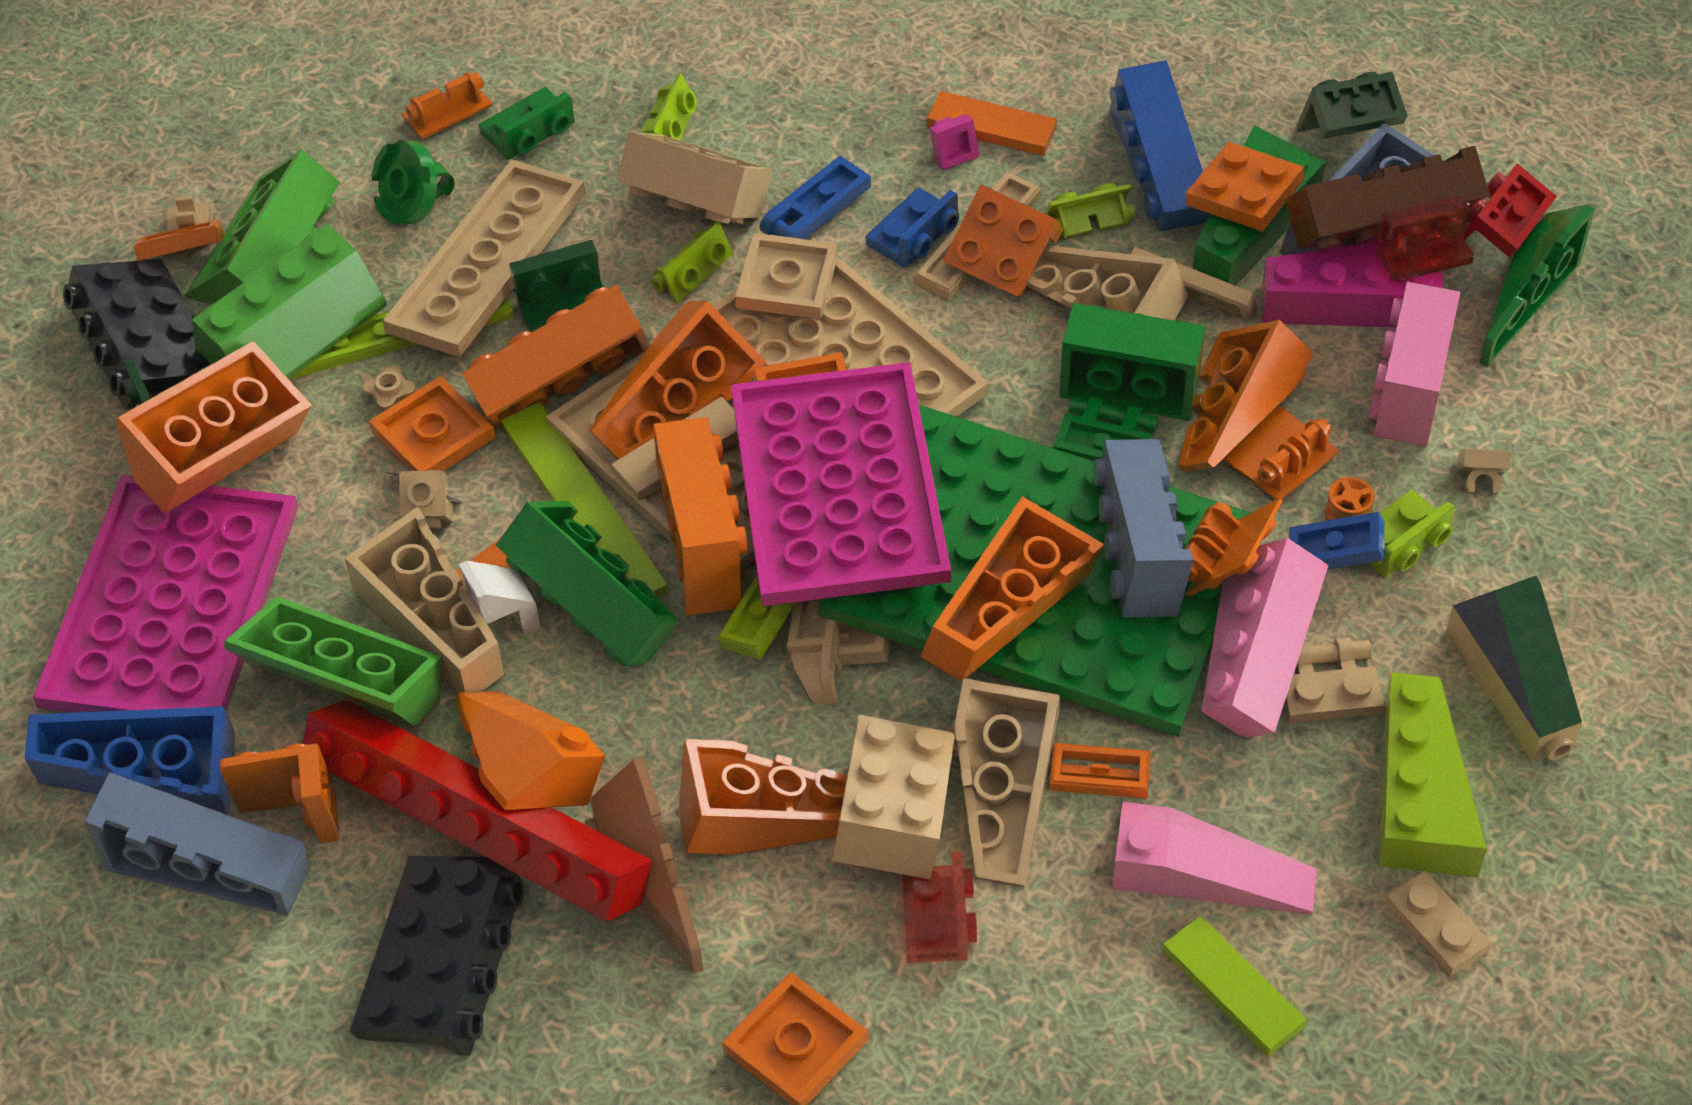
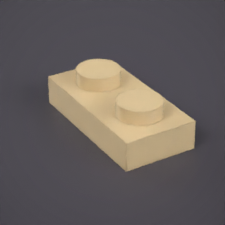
[1385,871,1492,976]

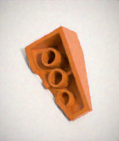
[1178,320,1313,472]
[455,691,605,810]

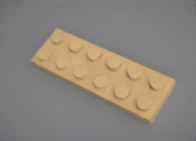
[382,160,586,357]

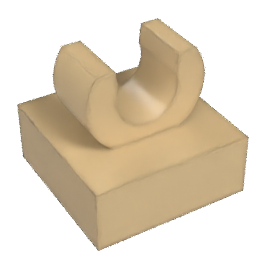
[167,195,212,231]
[1457,449,1511,494]

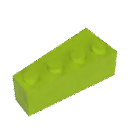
[1378,672,1487,877]

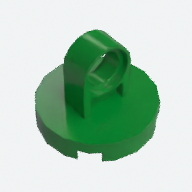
[372,140,455,224]

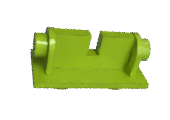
[639,73,698,140]
[1045,183,1135,239]
[650,221,733,304]

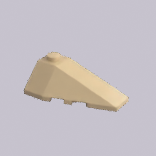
[1026,245,1188,320]

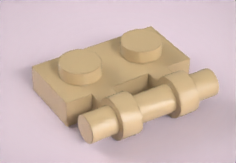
[1284,637,1385,724]

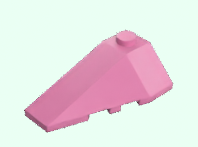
[1112,802,1316,914]

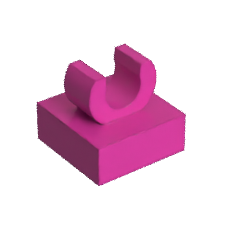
[929,114,980,170]

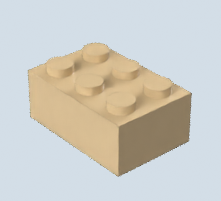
[616,131,773,224]
[832,715,955,880]

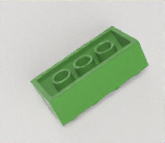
[184,149,340,304]
[192,223,387,378]
[224,596,442,726]

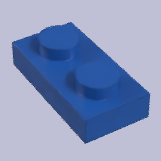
[1289,512,1384,570]

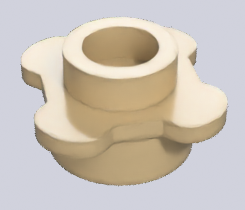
[363,366,416,410]

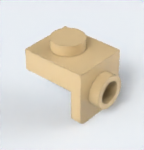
[399,470,453,530]

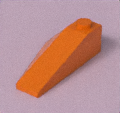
[588,300,767,460]
[679,739,847,855]

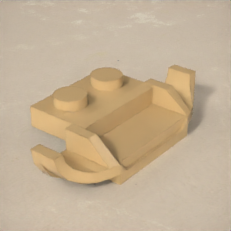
[787,599,890,705]

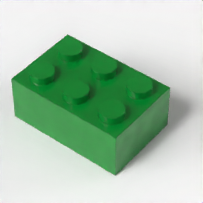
[1059,303,1206,421]

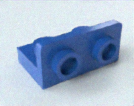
[865,187,959,268]

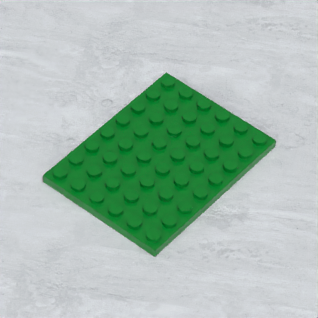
[818,405,1251,737]

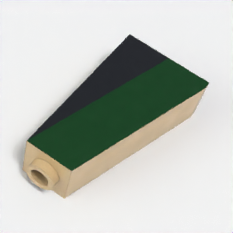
[1446,576,1582,762]

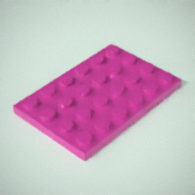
[731,362,951,607]
[33,474,298,713]

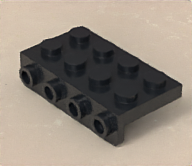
[63,259,212,410]
[350,856,524,1056]

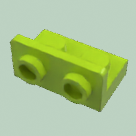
[1368,489,1455,579]

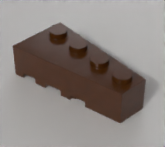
[1285,146,1490,252]

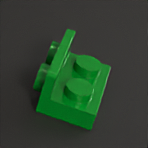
[479,87,575,160]

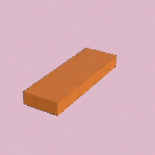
[927,91,1057,156]

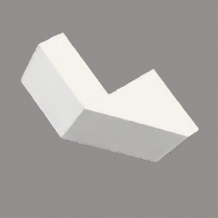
[459,561,541,634]

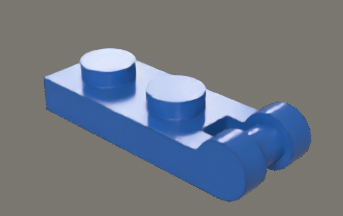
[759,156,871,239]

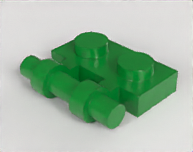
[1053,396,1159,461]

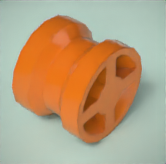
[1325,477,1375,521]

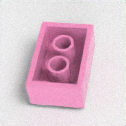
[1368,282,1460,447]

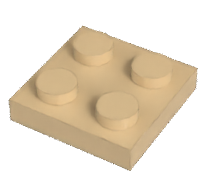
[735,233,838,319]

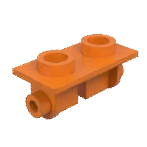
[401,72,493,140]

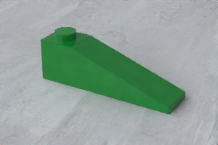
[1479,204,1595,367]

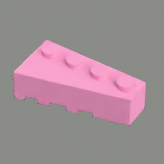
[1201,538,1329,738]

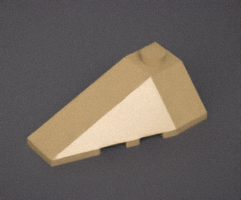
[954,678,1060,887]

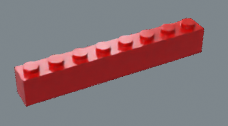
[302,700,653,922]

